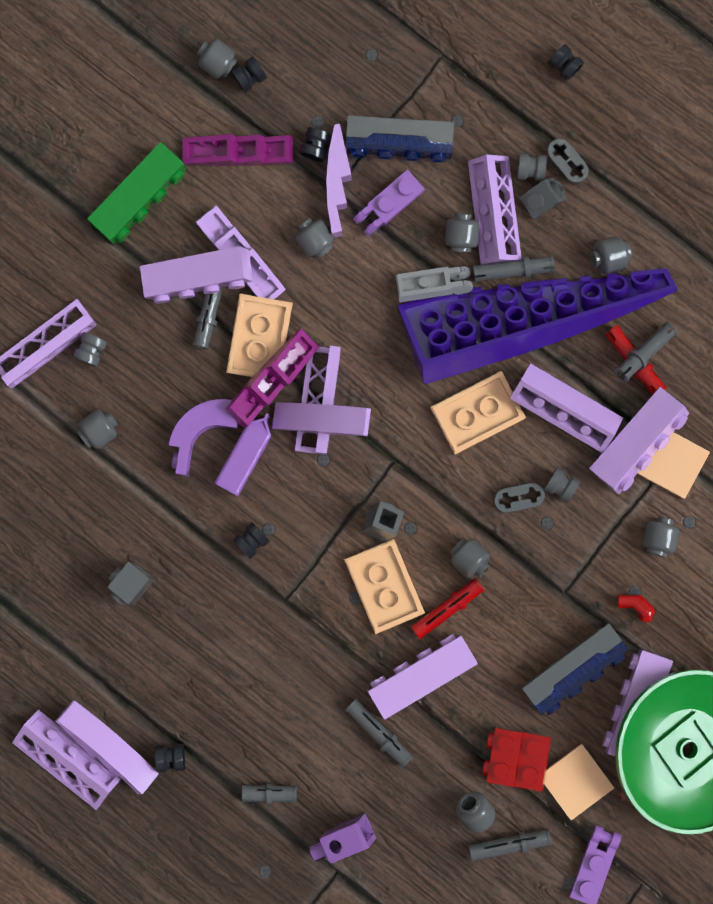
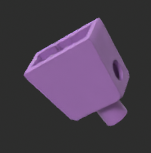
[310,813,376,863]

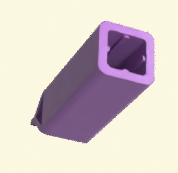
[214,413,271,497]

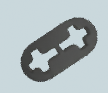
[546,139,589,185]
[494,483,545,513]

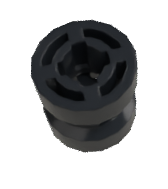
[547,44,585,82]
[230,56,267,93]
[299,127,332,162]
[233,522,270,559]
[155,744,185,772]

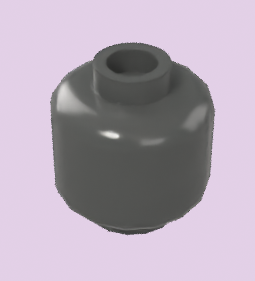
[196,39,237,79]
[444,213,480,252]
[295,218,334,259]
[590,237,632,274]
[77,409,119,449]
[642,516,680,558]
[450,539,490,579]
[455,792,496,833]

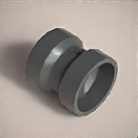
[517,153,547,182]
[73,332,108,367]
[544,467,580,504]

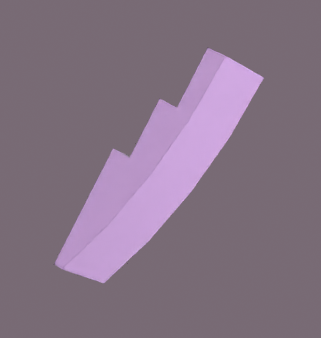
[326,124,352,238]
[195,205,286,299]
[272,402,371,436]
[56,701,159,794]

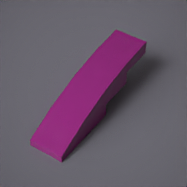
[182,134,293,166]
[225,329,319,427]

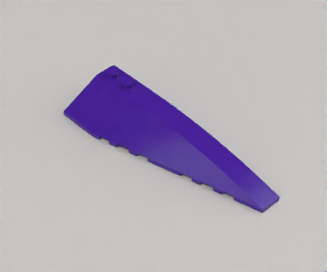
[397,268,677,384]

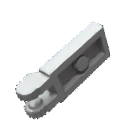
[395,266,473,302]

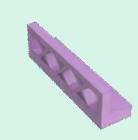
[468,154,522,265]
[0,299,97,389]
[295,346,341,455]
[12,710,121,810]

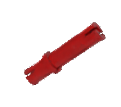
[604,325,668,395]
[410,578,485,640]

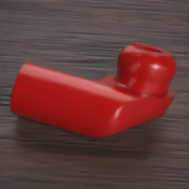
[617,595,655,623]

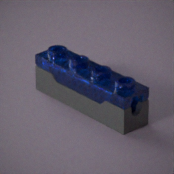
[346,116,454,163]
[520,623,629,715]

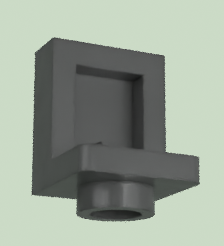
[519,178,567,220]

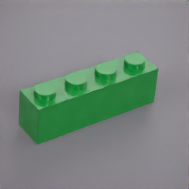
[87,142,186,245]

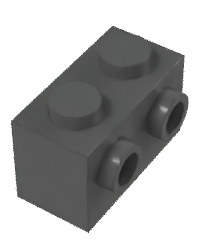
[108,562,155,605]

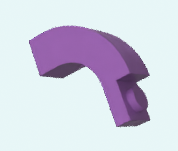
[169,399,239,477]

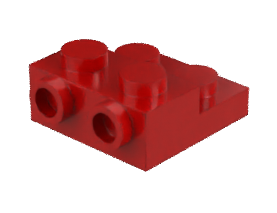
[483,728,552,792]

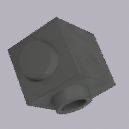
[361,501,404,542]

